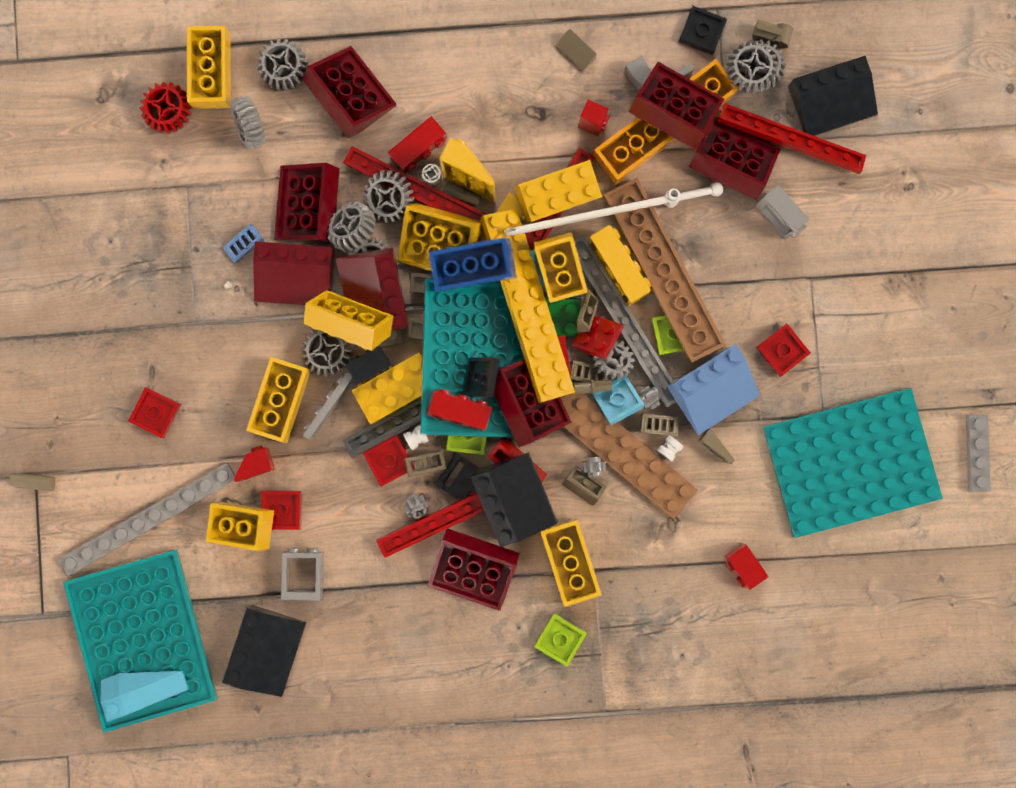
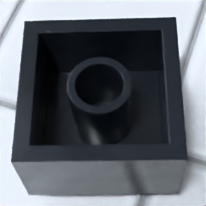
[346,346,394,386]

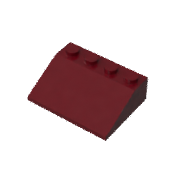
[302,46,397,139]
[628,62,724,150]
[688,117,781,200]
[274,162,340,244]
[253,241,335,306]
[336,248,409,330]
[494,359,572,448]
[428,529,520,611]

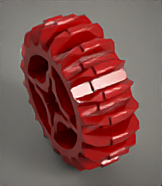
[139,81,192,134]

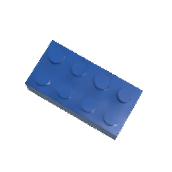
[429,237,517,292]

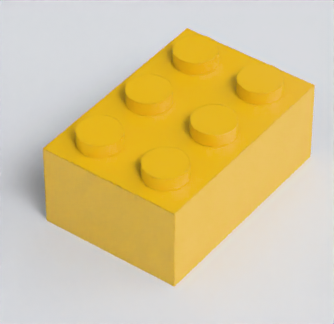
[534,232,588,303]
[206,502,274,551]

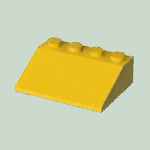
[439,138,496,204]
[397,203,483,271]

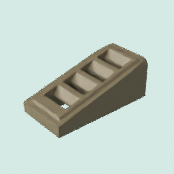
[570,360,609,382]
[640,413,680,436]
[698,429,735,464]
[404,450,446,477]

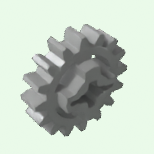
[593,340,635,380]

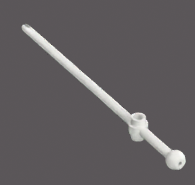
[504,182,723,236]

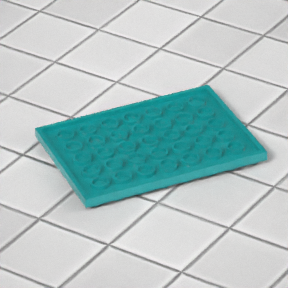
[420,278,525,438]
[763,388,943,538]
[63,549,218,733]

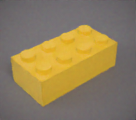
[187,26,231,109]
[514,160,602,223]
[588,225,651,307]
[304,290,393,350]
[352,353,423,425]
[246,357,311,443]
[540,519,602,607]

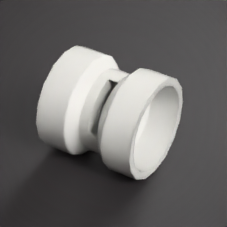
[422,164,442,187]
[403,425,429,450]
[657,435,684,462]

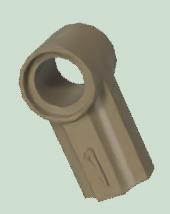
[752,19,793,49]

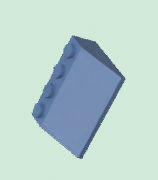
[667,344,760,435]

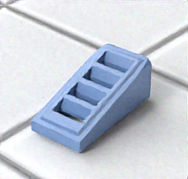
[223,223,265,263]

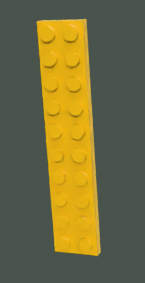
[480,209,575,403]

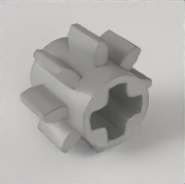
[639,386,662,410]
[582,457,606,477]
[403,495,429,518]

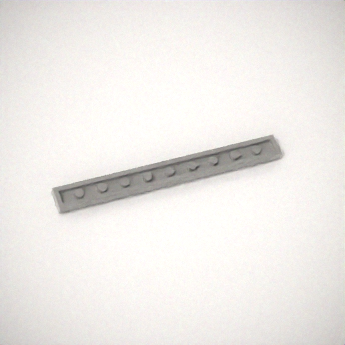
[574,235,676,408]
[58,463,235,576]

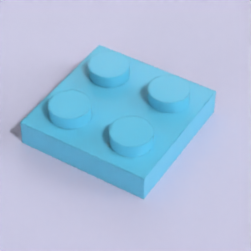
[593,376,645,425]

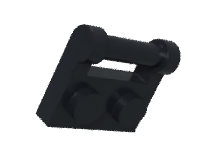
[433,452,479,500]

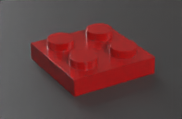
[572,315,624,360]
[756,323,811,377]
[128,387,181,438]
[363,435,415,487]
[261,491,302,530]

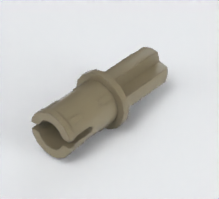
[443,183,482,207]
[573,379,612,395]

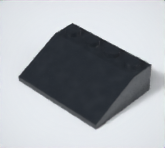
[788,55,878,136]
[471,452,558,547]
[222,605,306,697]

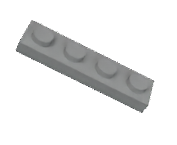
[303,372,354,440]
[966,415,991,492]

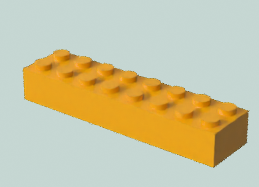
[593,59,738,185]

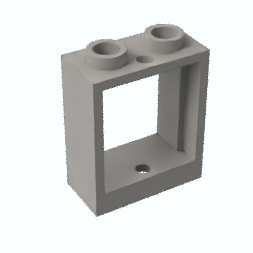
[755,185,809,239]
[281,548,324,600]

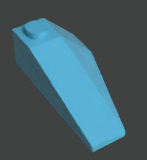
[101,670,189,722]

